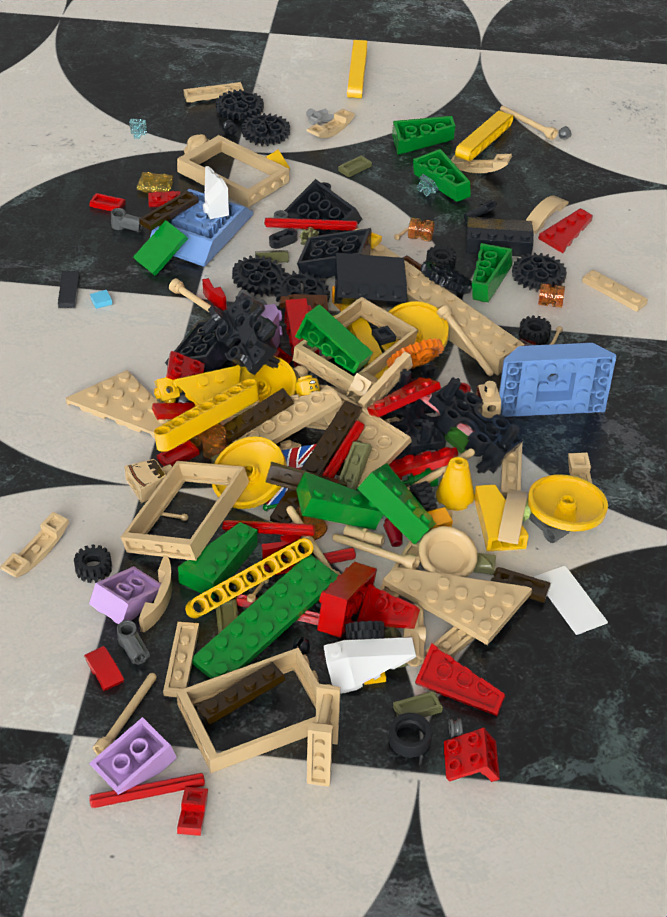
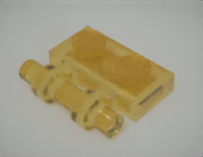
[137,172,173,193]

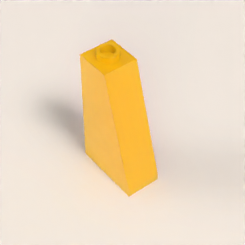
[474,485,528,552]

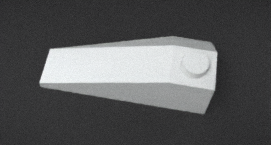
[203,166,229,219]
[324,637,416,694]

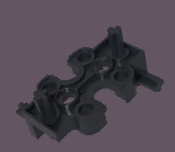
[202,292,280,375]
[381,369,446,460]
[428,377,523,474]

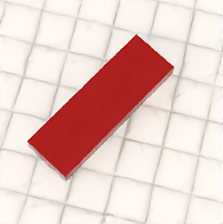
[152,403,196,420]

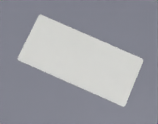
[534,566,608,635]

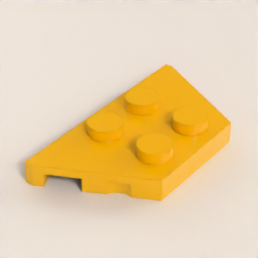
[173,365,240,406]

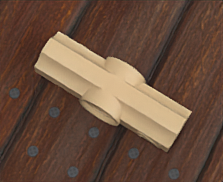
[403,604,426,667]

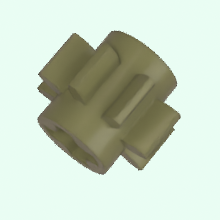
[299,227,319,245]

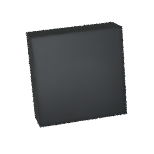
[371,325,397,346]

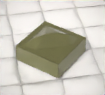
[474,553,496,575]

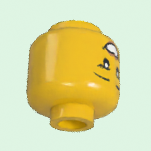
[295,375,321,396]

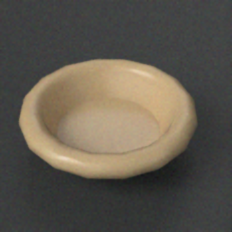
[418,526,477,577]

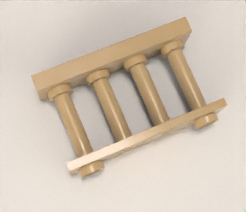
[307,684,341,787]

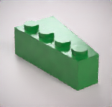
[392,116,455,155]
[413,149,471,202]
[472,243,512,303]
[295,304,373,374]
[357,463,436,545]
[296,472,384,530]
[178,522,258,599]

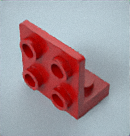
[166,351,205,380]
[444,728,500,782]

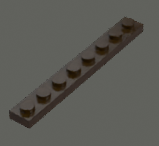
[270,400,362,523]

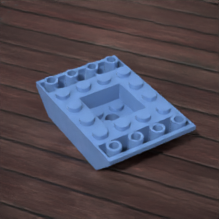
[150,189,253,267]
[499,343,616,417]

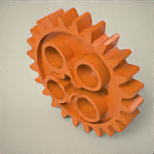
[386,338,444,369]

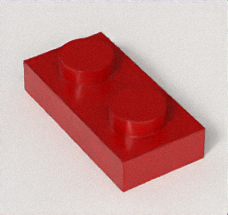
[148,191,180,207]

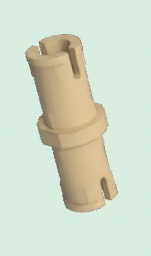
[343,525,385,548]

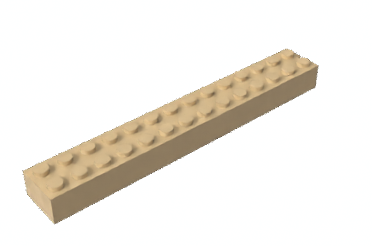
[355,228,525,375]

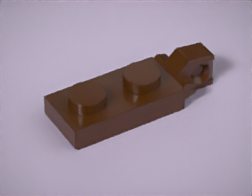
[279,294,328,311]

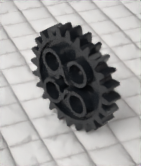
[216,89,264,121]
[242,113,290,146]
[512,252,567,292]
[232,255,286,297]
[420,260,472,294]
[274,270,330,311]

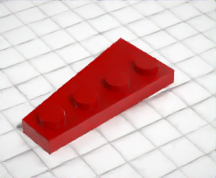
[538,208,593,253]
[367,377,441,417]
[389,447,459,480]
[415,643,505,716]

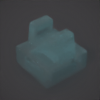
[129,119,147,139]
[416,174,438,196]

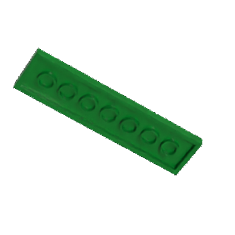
[192,554,338,679]

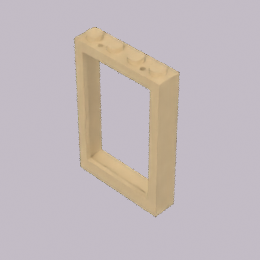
[177,135,290,208]
[293,297,418,393]
[120,461,249,561]
[176,648,319,773]

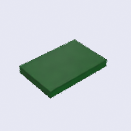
[133,220,188,276]

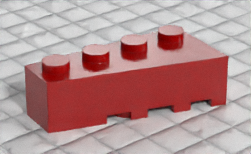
[284,298,319,367]
[317,561,377,638]

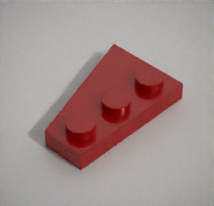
[357,584,420,629]

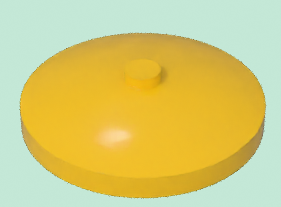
[381,301,449,352]
[236,356,297,403]
[212,437,287,509]
[527,475,608,531]

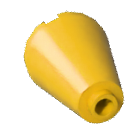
[436,457,475,511]

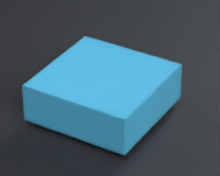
[90,290,112,309]

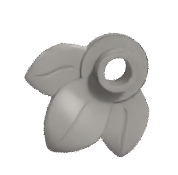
[306,108,334,125]

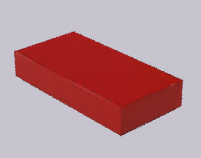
[89,193,126,211]
[157,440,200,467]

